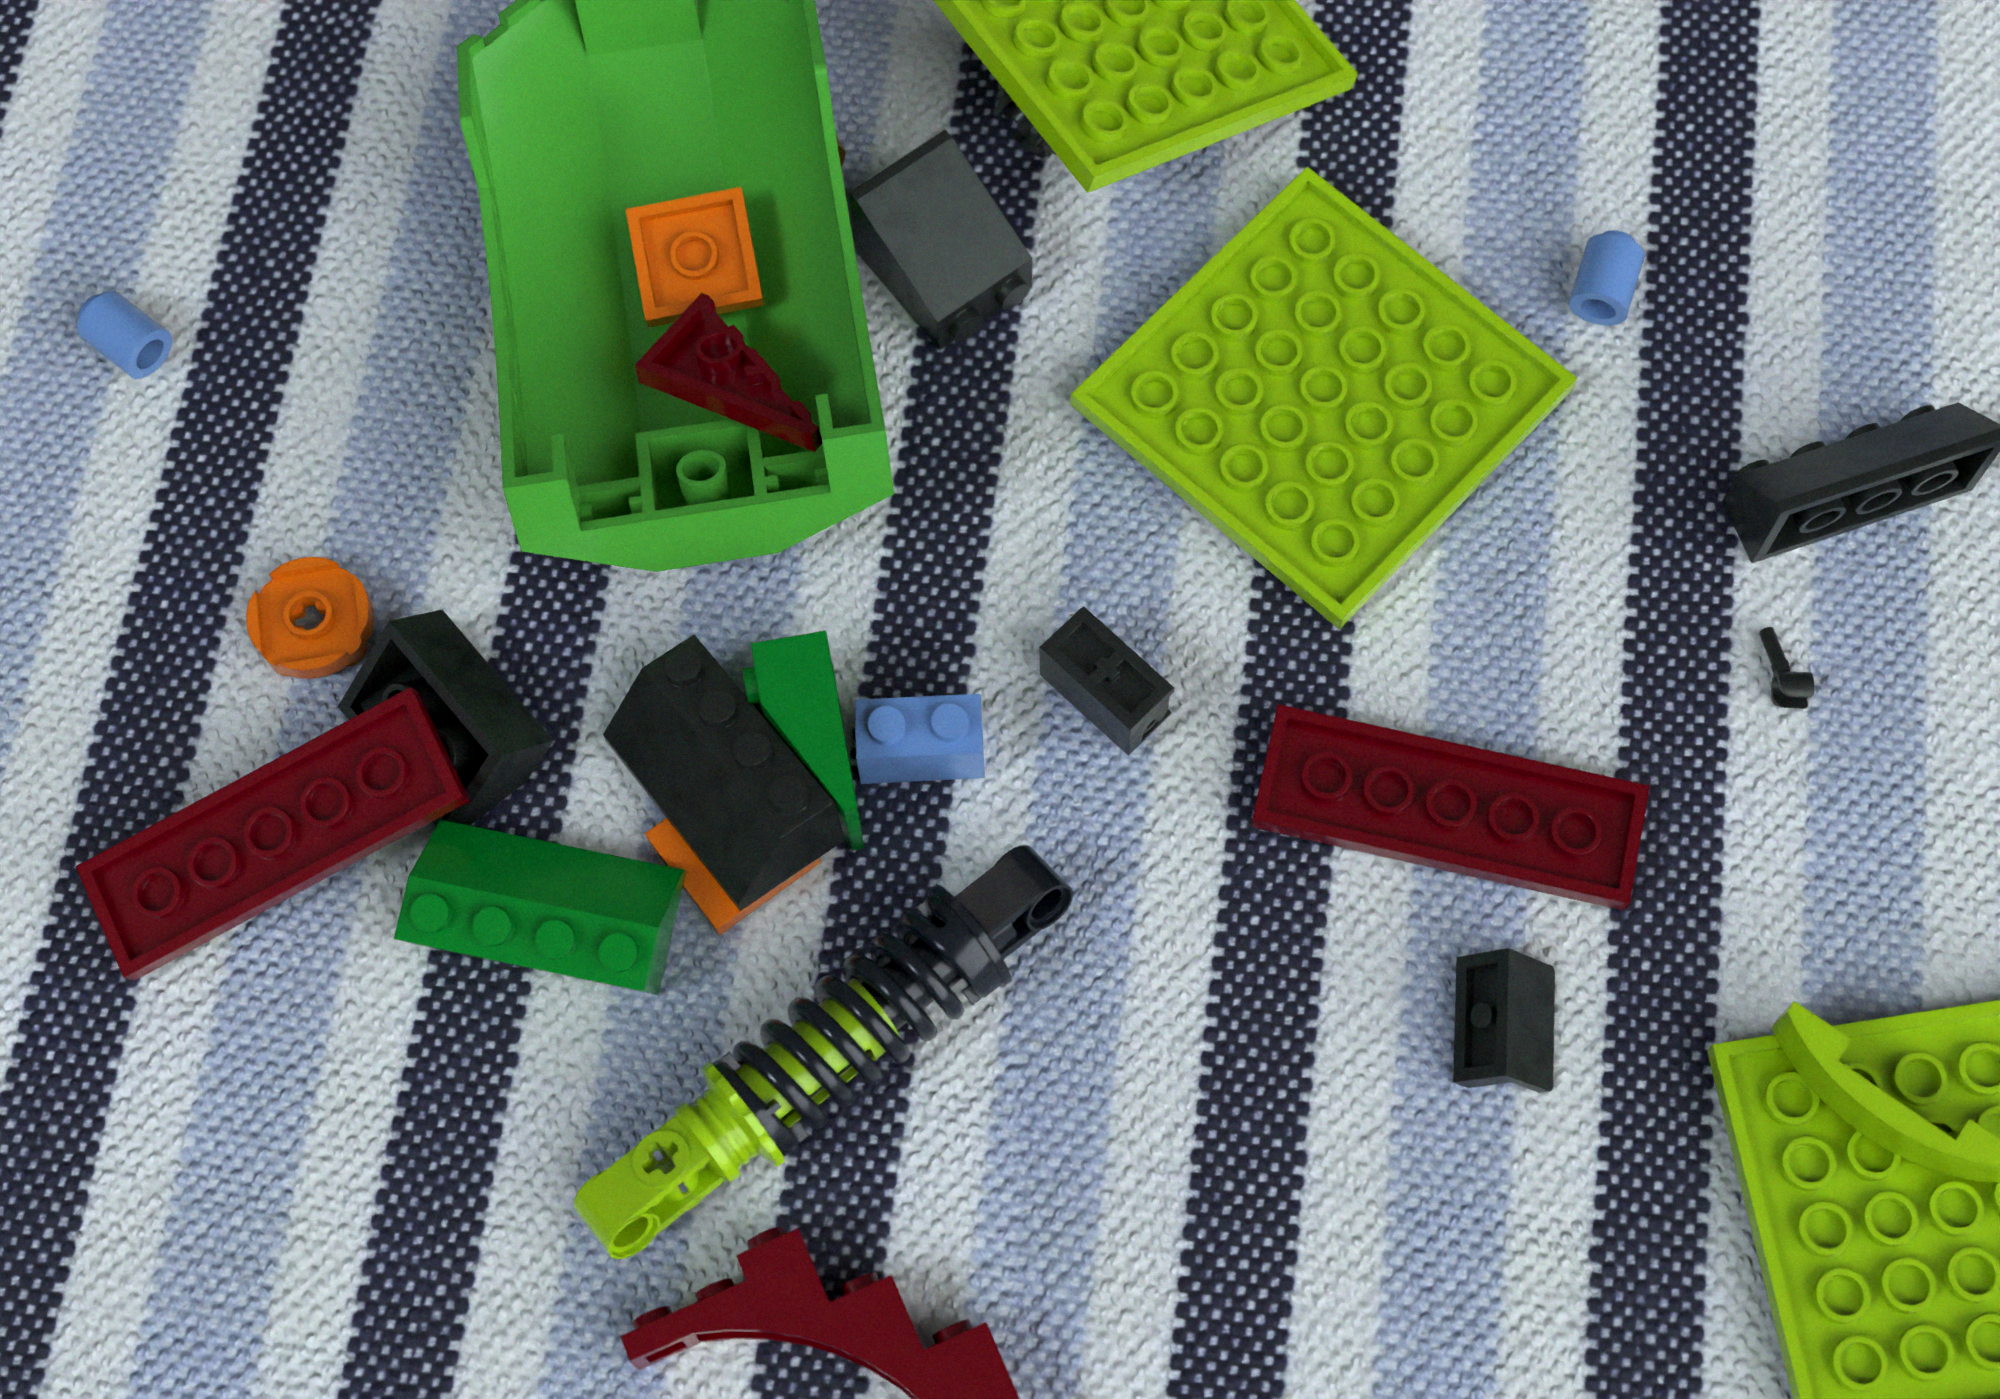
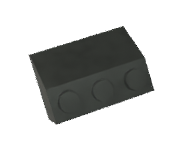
[338,610,554,826]

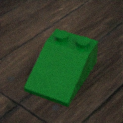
[742,630,865,851]

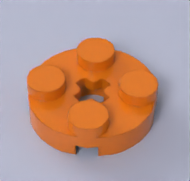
[246,557,374,679]

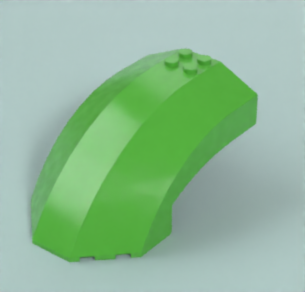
[457,0,894,572]

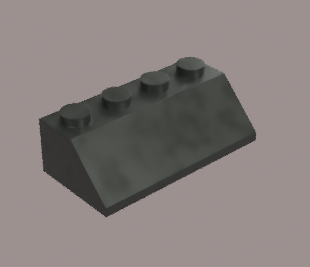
[1722,402,2000,563]
[603,635,845,911]

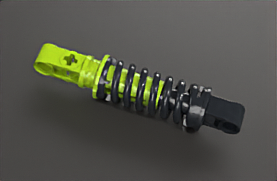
[574,845,1073,1259]

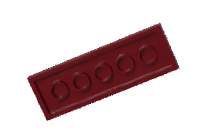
[75,687,470,981]
[1251,704,1650,911]

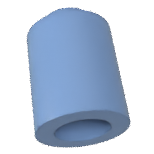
[1569,230,1645,326]
[77,291,172,379]

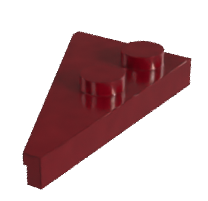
[635,293,823,452]

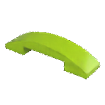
[1771,1001,2000,1183]

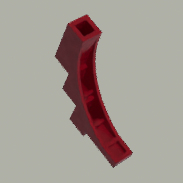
[620,1226,1020,1399]

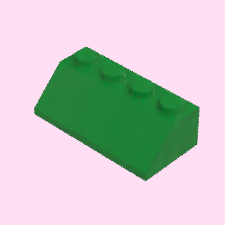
[394,820,686,995]

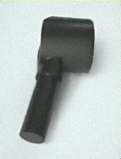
[1759,627,1814,709]

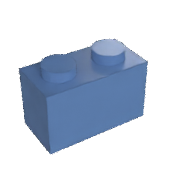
[855,694,985,784]

